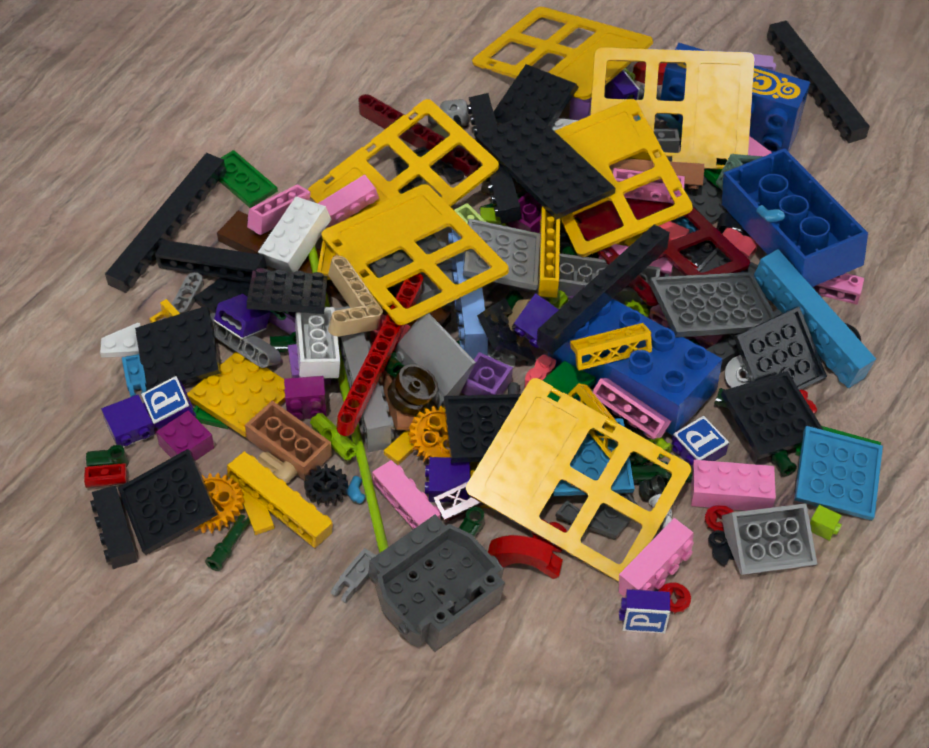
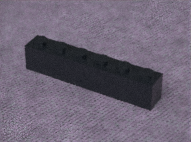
[155,240,267,282]

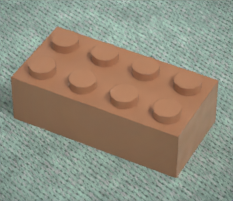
[245,401,332,481]

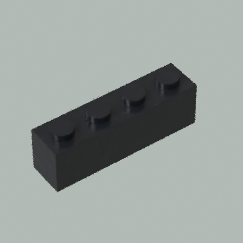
[90,485,137,569]

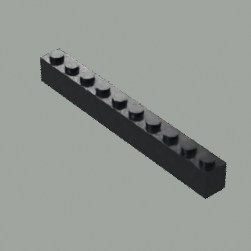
[767,20,870,143]
[467,93,522,224]
[105,153,226,293]
[537,224,670,354]

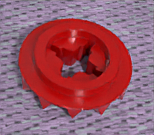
[704,505,734,532]
[659,582,691,614]

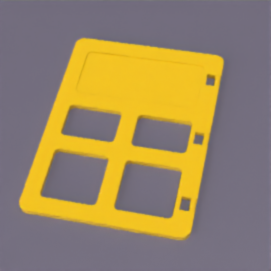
[472,7,653,100]
[590,48,754,169]
[308,99,499,220]
[555,99,693,257]
[321,184,509,325]
[466,378,691,582]

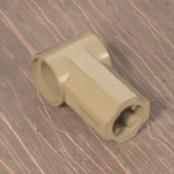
[257,451,297,484]

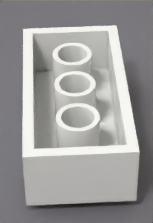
[258,196,332,272]
[295,307,340,378]

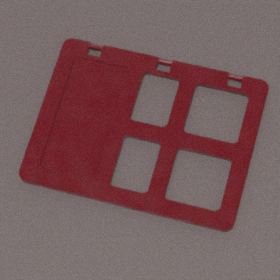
[574,198,750,306]

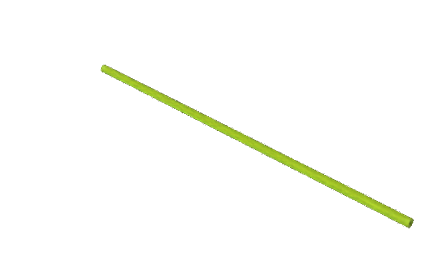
[308,245,388,553]

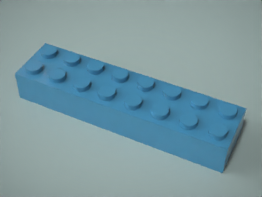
[754,249,876,388]

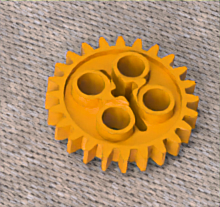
[408,406,450,462]
[194,473,244,533]

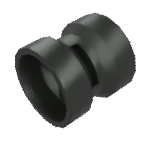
[639,475,666,500]

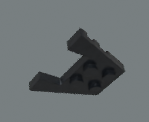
[393,146,464,194]
[477,298,536,365]

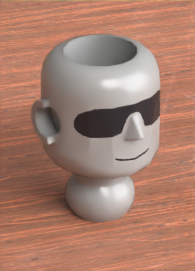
[428,99,469,127]

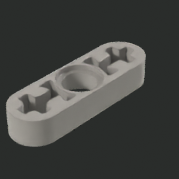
[172,273,203,314]

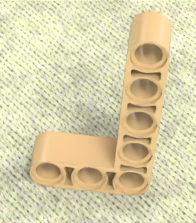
[328,256,383,336]

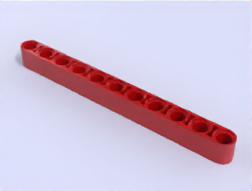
[336,273,423,436]

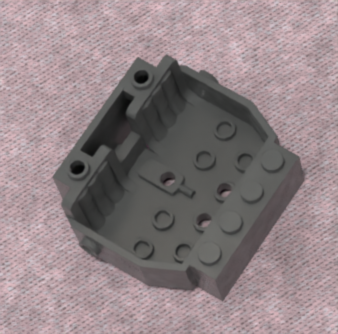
[368,514,505,652]

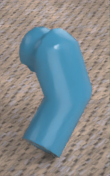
[756,205,785,223]
[347,476,365,504]

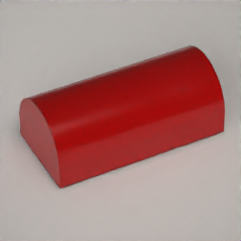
[84,463,127,488]

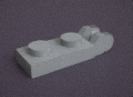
[331,548,376,603]

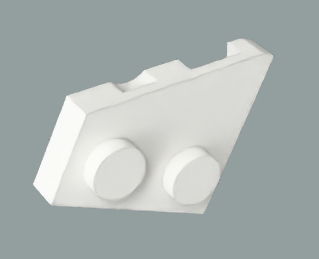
[100,323,141,358]

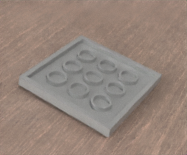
[463,219,540,291]

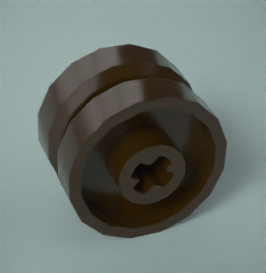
[387,364,438,415]

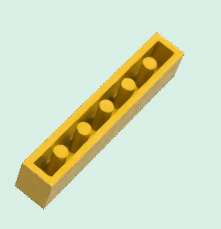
[538,207,560,298]
[227,451,333,548]

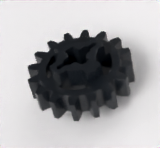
[304,464,348,506]

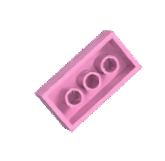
[691,460,776,511]
[619,518,694,597]

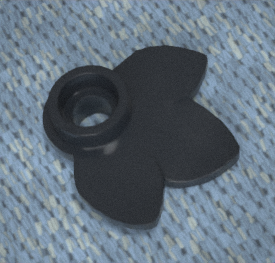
[680,240,716,267]
[708,530,735,565]

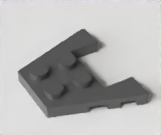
[555,493,638,539]

